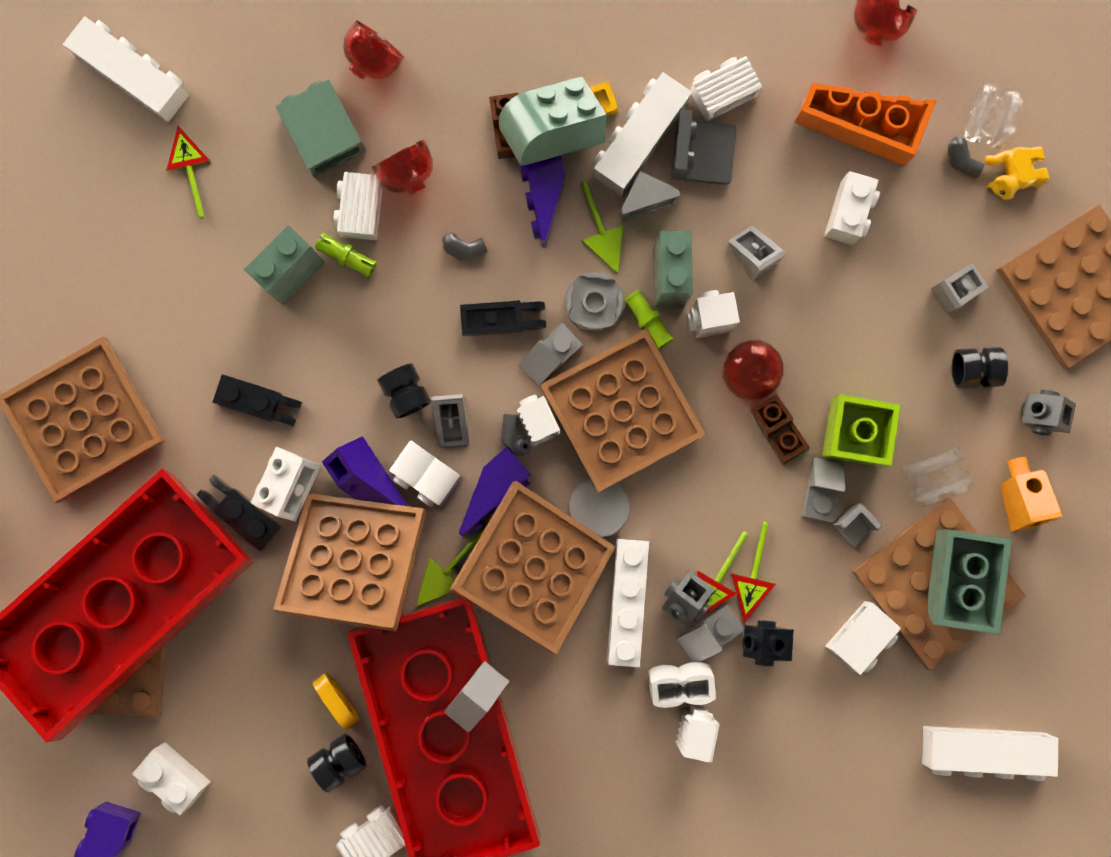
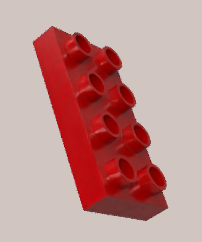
[0,468,254,743]
[347,597,541,857]

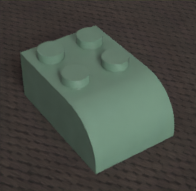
[499,77,607,166]
[928,529,1012,635]

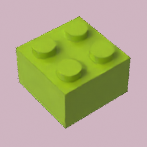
[822,394,901,468]

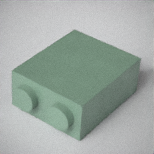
[275,79,366,177]
[244,225,325,305]
[654,231,693,307]

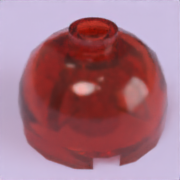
[854,0,917,46]
[343,20,404,79]
[371,139,433,195]
[722,340,784,400]

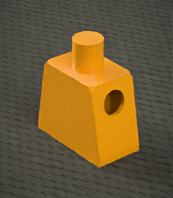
[1001,457,1062,532]

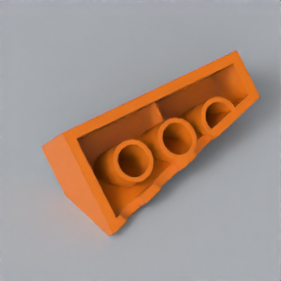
[794,83,937,166]

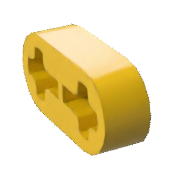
[313,672,360,730]

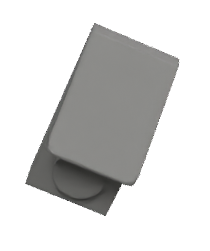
[931,263,989,313]
[519,323,583,387]
[801,457,845,523]
[676,604,745,662]

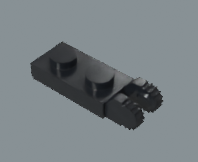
[460,300,547,337]
[212,374,302,426]
[196,475,281,551]

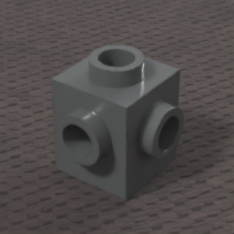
[1021,390,1076,436]
[662,571,715,627]

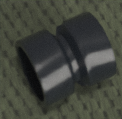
[951,347,1008,389]
[377,363,431,419]
[307,733,367,793]

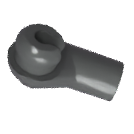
[948,136,985,177]
[442,233,488,260]
[501,414,531,456]

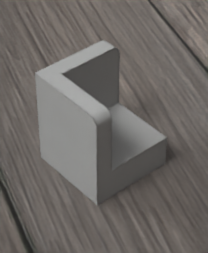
[831,503,883,547]

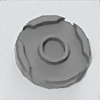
[565,272,625,332]
[569,478,630,537]

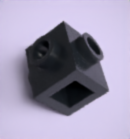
[742,620,794,666]

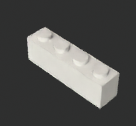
[63,16,189,123]
[592,72,692,197]
[607,538,649,667]
[922,726,1058,781]

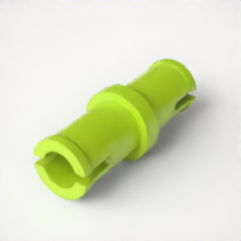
[315,232,377,278]
[624,290,674,350]

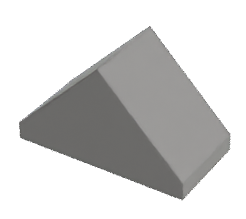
[620,171,680,222]
[728,225,785,280]
[431,394,469,447]
[444,661,509,732]

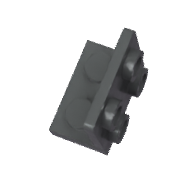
[671,109,736,185]

